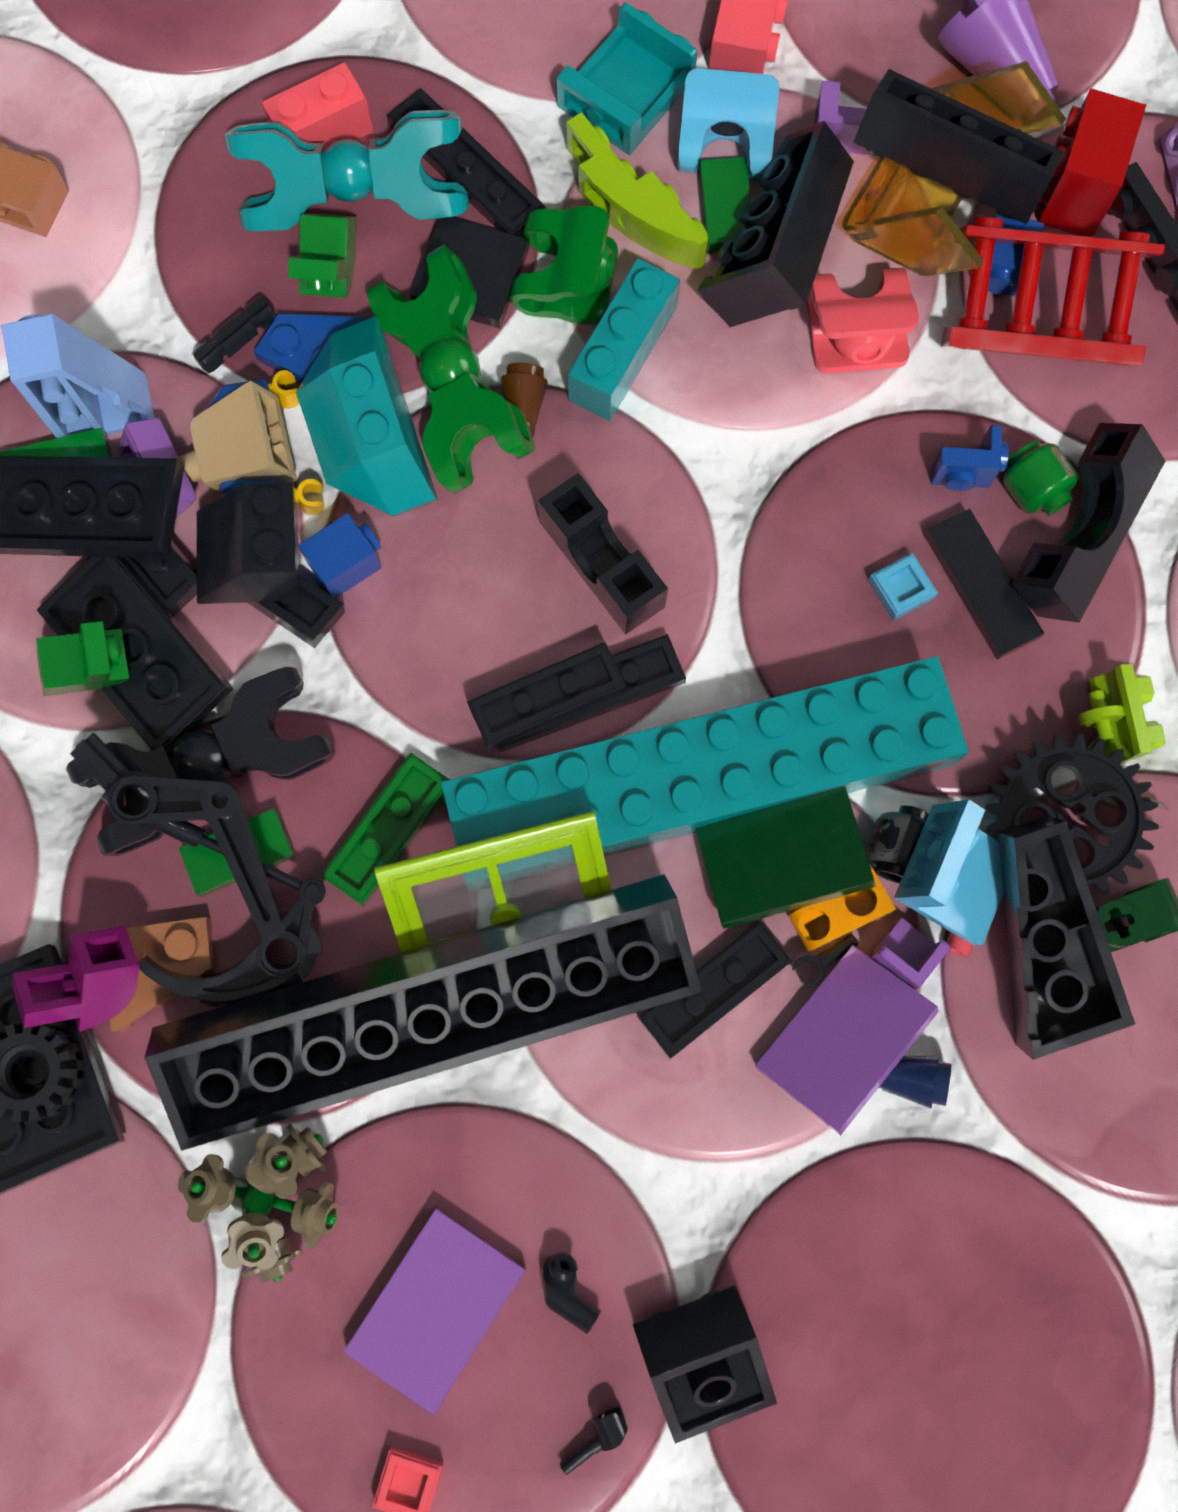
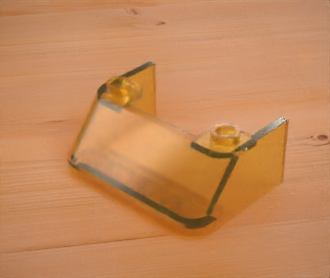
[842,61,1066,276]

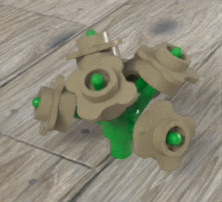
[178,1123,340,1283]

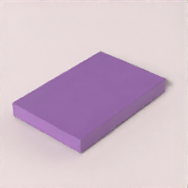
[755,945,939,1136]
[344,1208,526,1416]

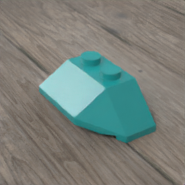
[296,316,438,517]

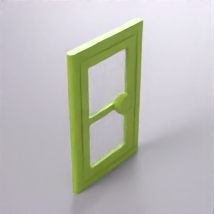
[374,811,612,953]

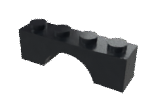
[1012,423,1166,623]

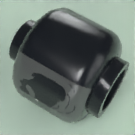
[866,805,929,884]

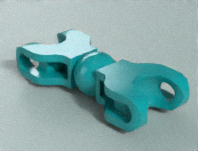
[225,110,469,231]

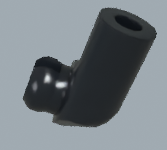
[541,1252,601,1334]

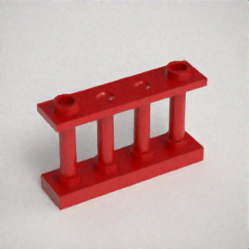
[941,217,1165,366]

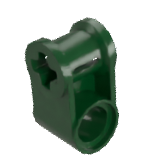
[1096,877,1178,953]

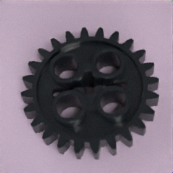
[984,734,1159,895]

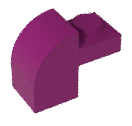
[12,926,139,1031]

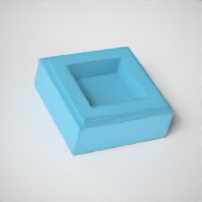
[868,552,938,621]

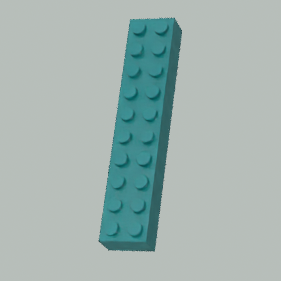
[441,656,969,891]

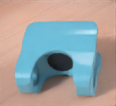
[677,68,780,179]

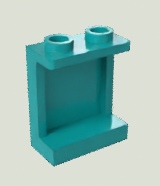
[557,2,697,156]

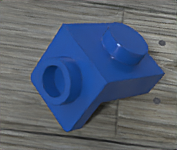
[931,424,1009,491]

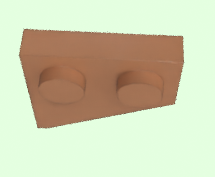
[110,917,216,1032]

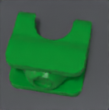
[510,206,618,325]

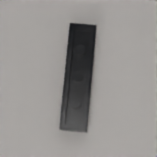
[387,88,546,237]
[498,634,686,753]

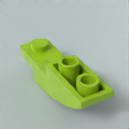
[566,112,708,269]

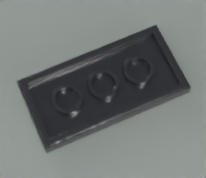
[0,456,185,559]
[37,557,234,750]

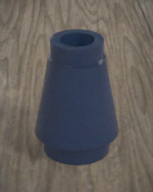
[879,1056,952,1109]

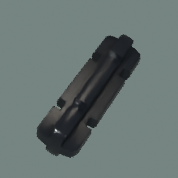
[192,296,276,373]

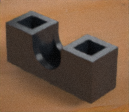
[538,473,668,635]

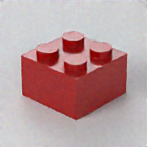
[1038,88,1146,237]

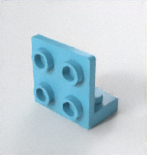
[894,799,1003,945]

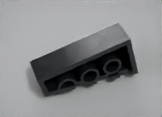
[698,121,854,327]
[998,815,1135,1060]

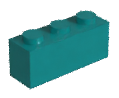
[568,258,680,421]

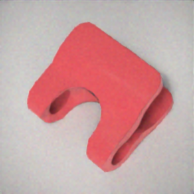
[807,268,919,373]

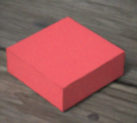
[372,1446,444,1512]

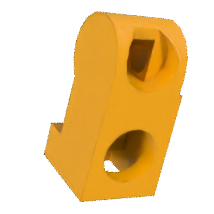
[788,868,896,953]

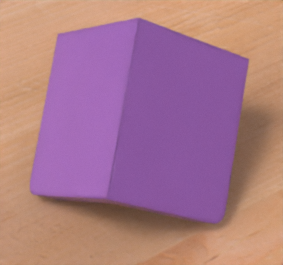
[814,81,868,155]
[869,917,951,989]

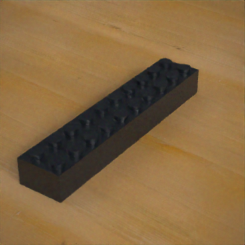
[145,874,702,1151]

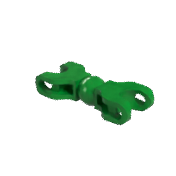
[367,244,535,494]

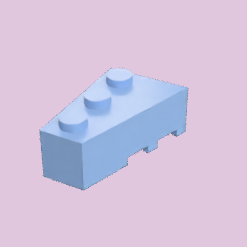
[1,314,155,438]

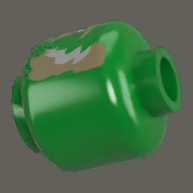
[1003,440,1078,516]

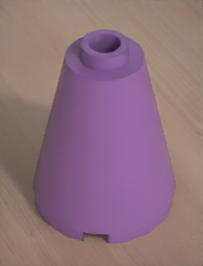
[938,0,1058,117]

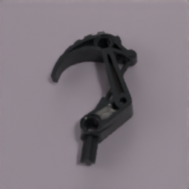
[70,733,326,1007]

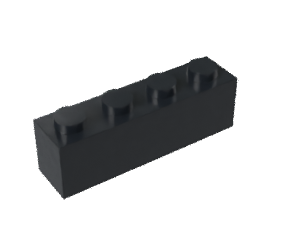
[854,69,1065,224]

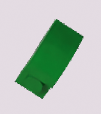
[288,213,357,298]
[36,621,129,696]

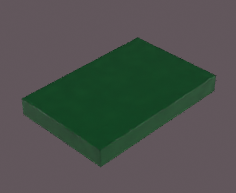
[696,786,876,929]

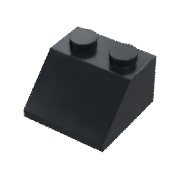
[196,483,300,604]
[632,1285,777,1444]

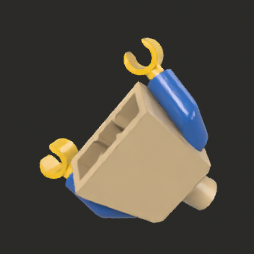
[178,370,324,515]

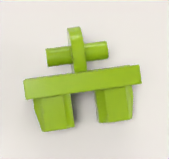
[1078,664,1166,765]

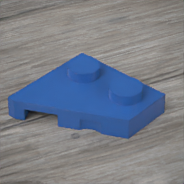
[254,314,383,383]

